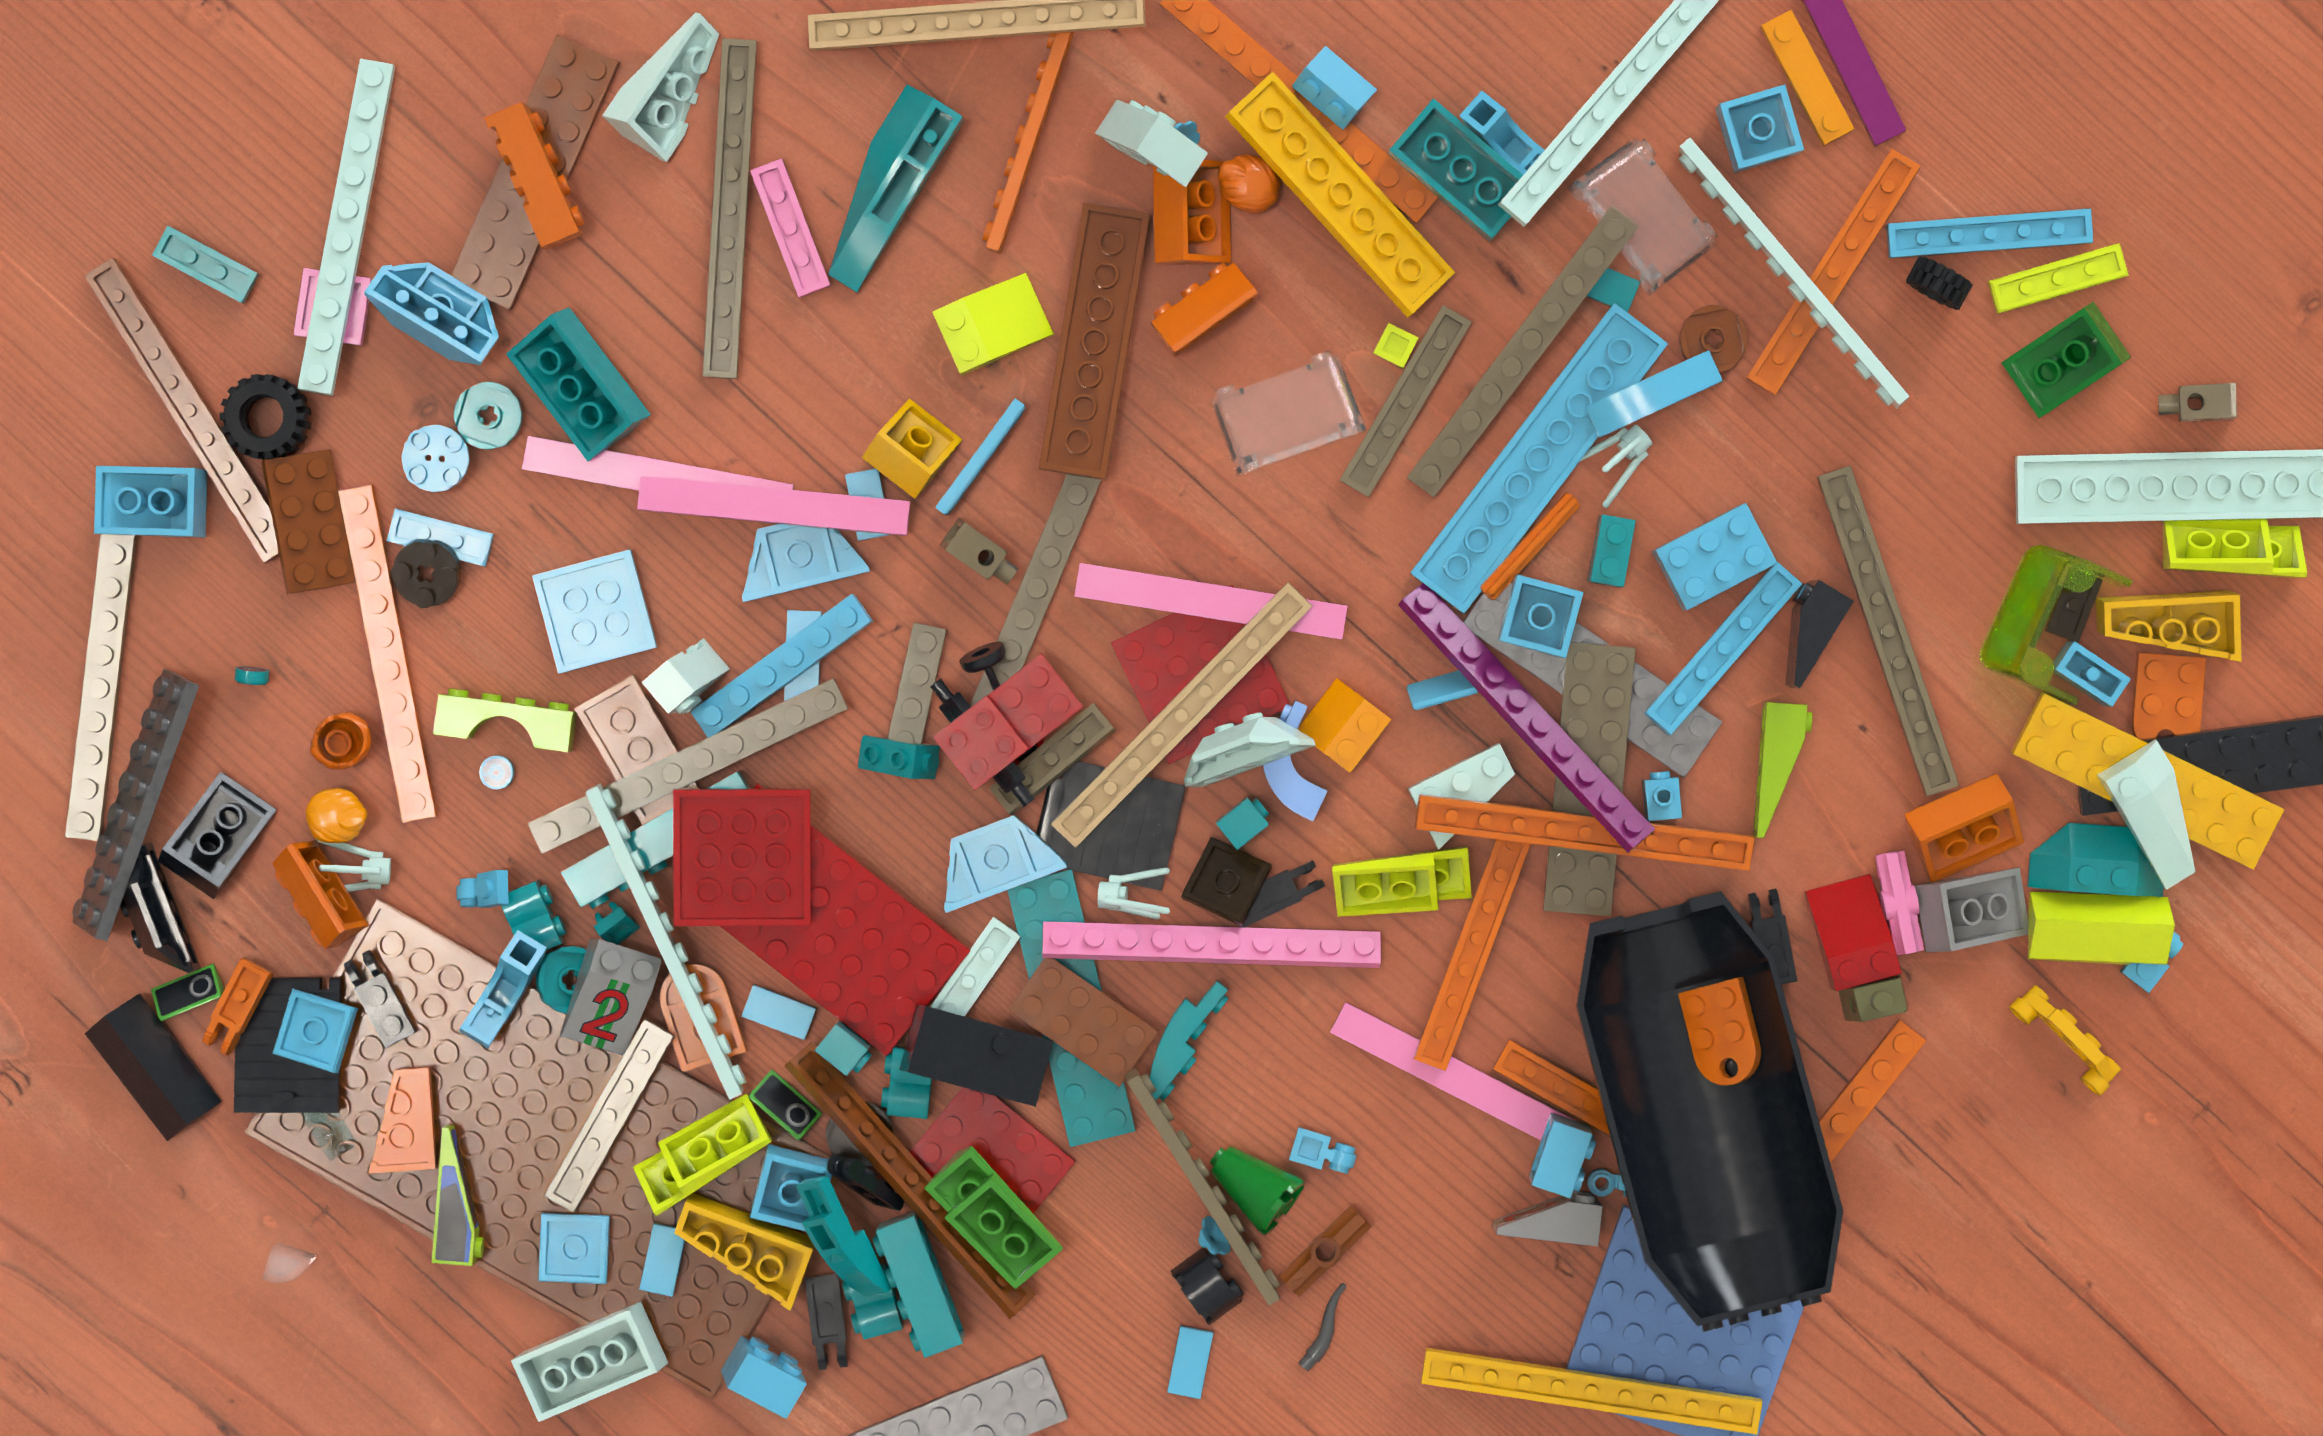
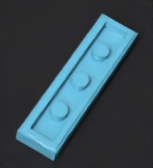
[935,398,1026,515]

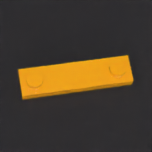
[1760,10,1855,146]

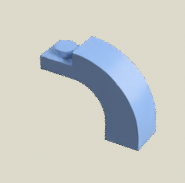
[1263,701,1327,821]

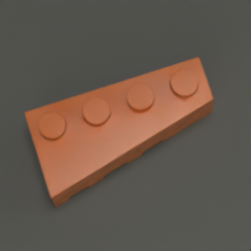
[484,102,585,250]

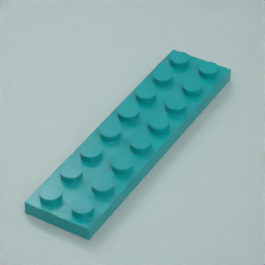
[1007,869,1136,1147]

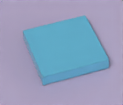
[272,989,358,1073]
[538,1212,610,1284]

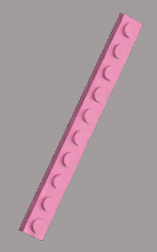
[1042,921,1381,968]

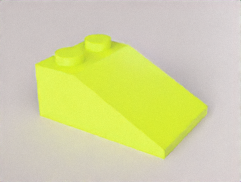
[932,273,1054,376]

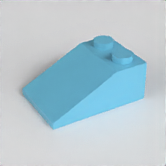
[94,466,207,538]

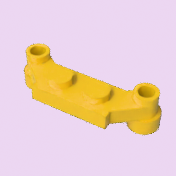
[2009,985,2121,1097]

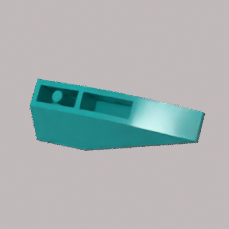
[828,85,964,292]

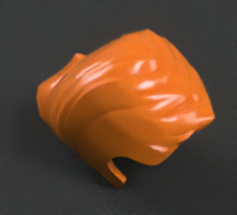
[1218,154,1280,213]
[310,712,372,770]

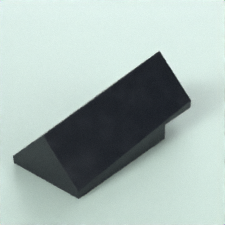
[85,994,222,1141]

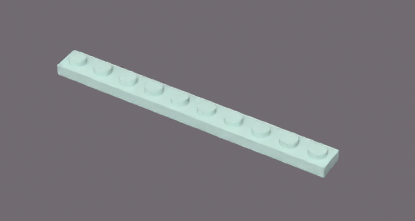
[1498,0,1719,227]
[297,59,395,396]
[1678,138,1910,409]
[585,783,746,1100]

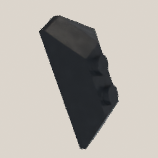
[120,843,201,973]

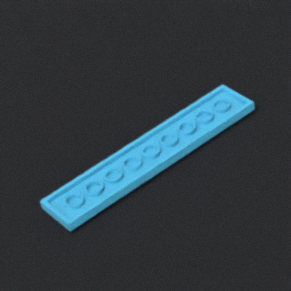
[1410,303,1668,614]

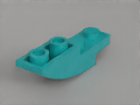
[1150,980,1229,1101]
[796,1175,892,1297]

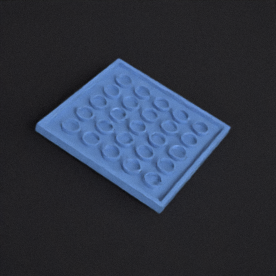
[1565,1204,1804,1436]

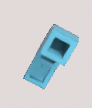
[1459,90,1545,175]
[459,930,547,1049]

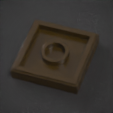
[1181,837,1272,926]

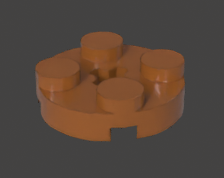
[1679,305,1748,373]

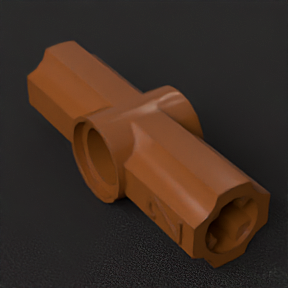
[1279,1205,1372,1297]

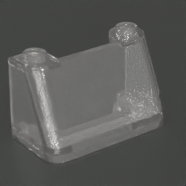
[1568,138,1717,296]
[1211,351,1366,477]

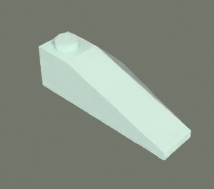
[602,12,719,162]
[2097,739,2196,890]

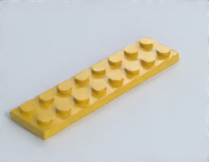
[1224,72,1455,318]
[2011,692,2285,870]

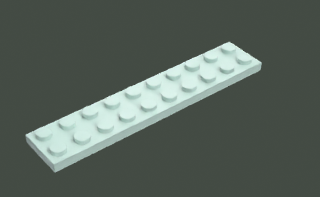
[2015,449,2323,524]

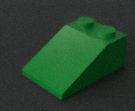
[2001,301,2131,418]

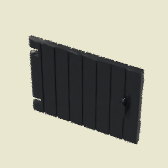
[1036,761,1185,891]
[234,977,342,1113]

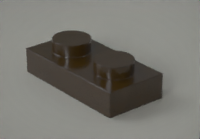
[2044,568,2103,643]

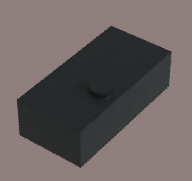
[899,1004,1053,1107]

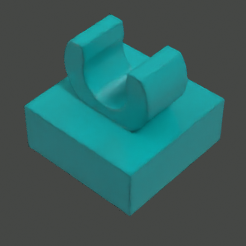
[594,902,640,945]

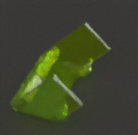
[1980,545,2133,705]

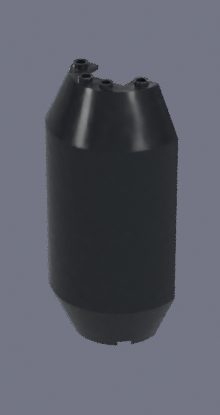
[1576,891,1843,1332]

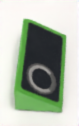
[151,963,224,1022]
[748,1069,822,1140]

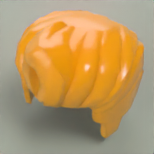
[305,788,368,843]

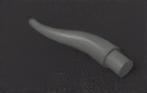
[1298,1283,1346,1372]

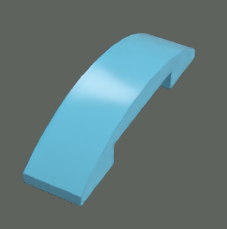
[1585,350,1723,438]

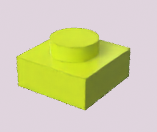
[1373,323,1418,369]

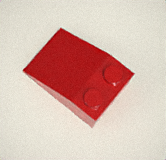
[1804,874,1902,991]

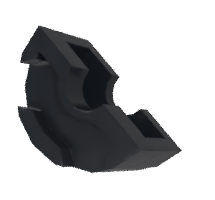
[1171,1247,1244,1325]

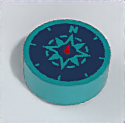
[234,666,269,685]

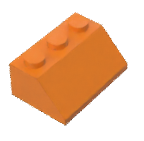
[1153,160,1231,265]
[1151,262,1258,357]
[1904,774,2024,882]
[272,840,369,949]

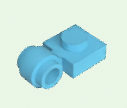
[456,870,509,908]
[2120,932,2184,993]
[1289,1127,1357,1174]
[1587,1168,1626,1197]

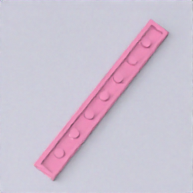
[522,436,794,491]
[637,476,911,536]
[1074,563,1348,639]
[1330,1002,1579,1140]

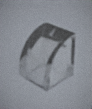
[262,1243,317,1283]

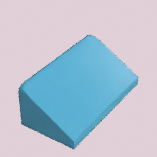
[1407,670,1478,710]

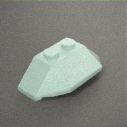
[1184,713,1316,787]

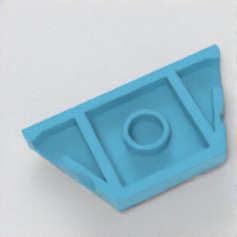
[742,524,870,602]
[944,815,1068,913]

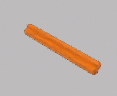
[1480,493,1580,600]

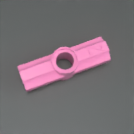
[1875,850,1924,955]

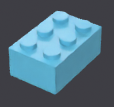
[1652,503,1777,611]

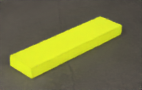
[1988,243,2129,314]

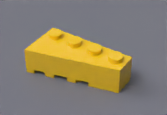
[2096,590,2242,662]
[674,1193,815,1311]

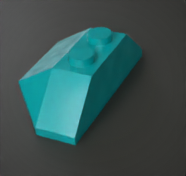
[2027,823,2164,897]

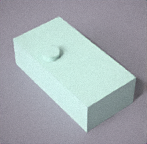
[511,1301,668,1422]

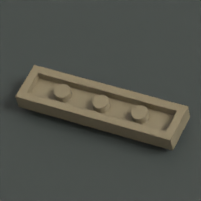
[888,622,947,744]
[989,703,1116,816]

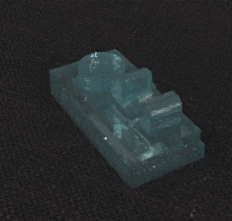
[303,1113,357,1161]

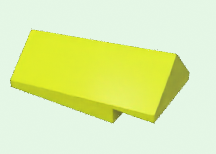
[2163,519,2307,578]
[1332,846,1472,917]
[2028,892,2175,965]
[633,1093,772,1216]

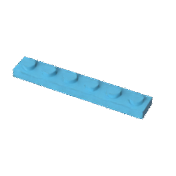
[1886,209,2093,258]
[1644,562,1802,736]
[690,594,874,737]

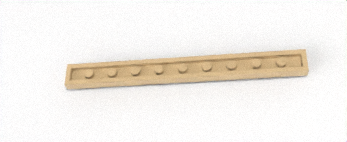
[808,0,1146,51]
[1051,582,1312,848]

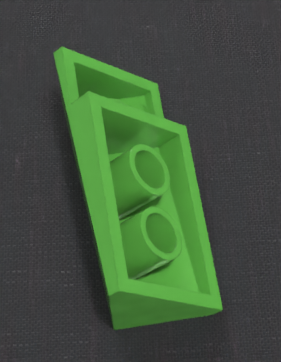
[924,1146,1063,1289]

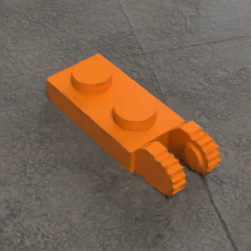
[202,958,274,1056]

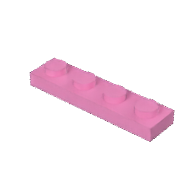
[750,158,831,298]

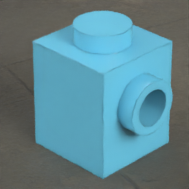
[1642,771,1682,821]

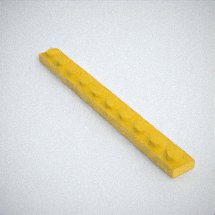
[1421,1348,1763,1435]

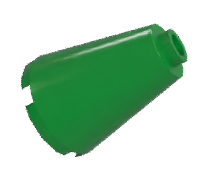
[1210,1146,1305,1236]

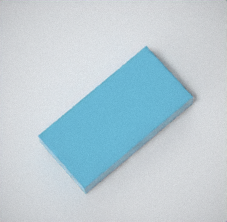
[741,984,817,1040]
[639,1222,685,1297]
[1167,1325,1213,1399]

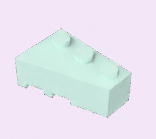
[1095,100,1208,187]
[641,638,730,714]
[1407,743,1515,849]

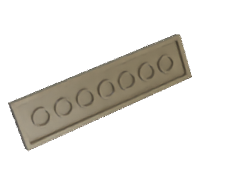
[1543,642,1636,916]

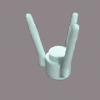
[1579,424,1653,508]
[316,839,391,892]
[1097,867,1170,919]

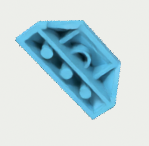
[364,262,499,365]

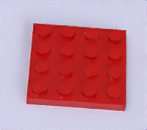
[1111,585,1290,764]
[673,789,811,926]
[909,1087,1076,1213]

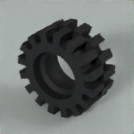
[1906,256,1973,310]

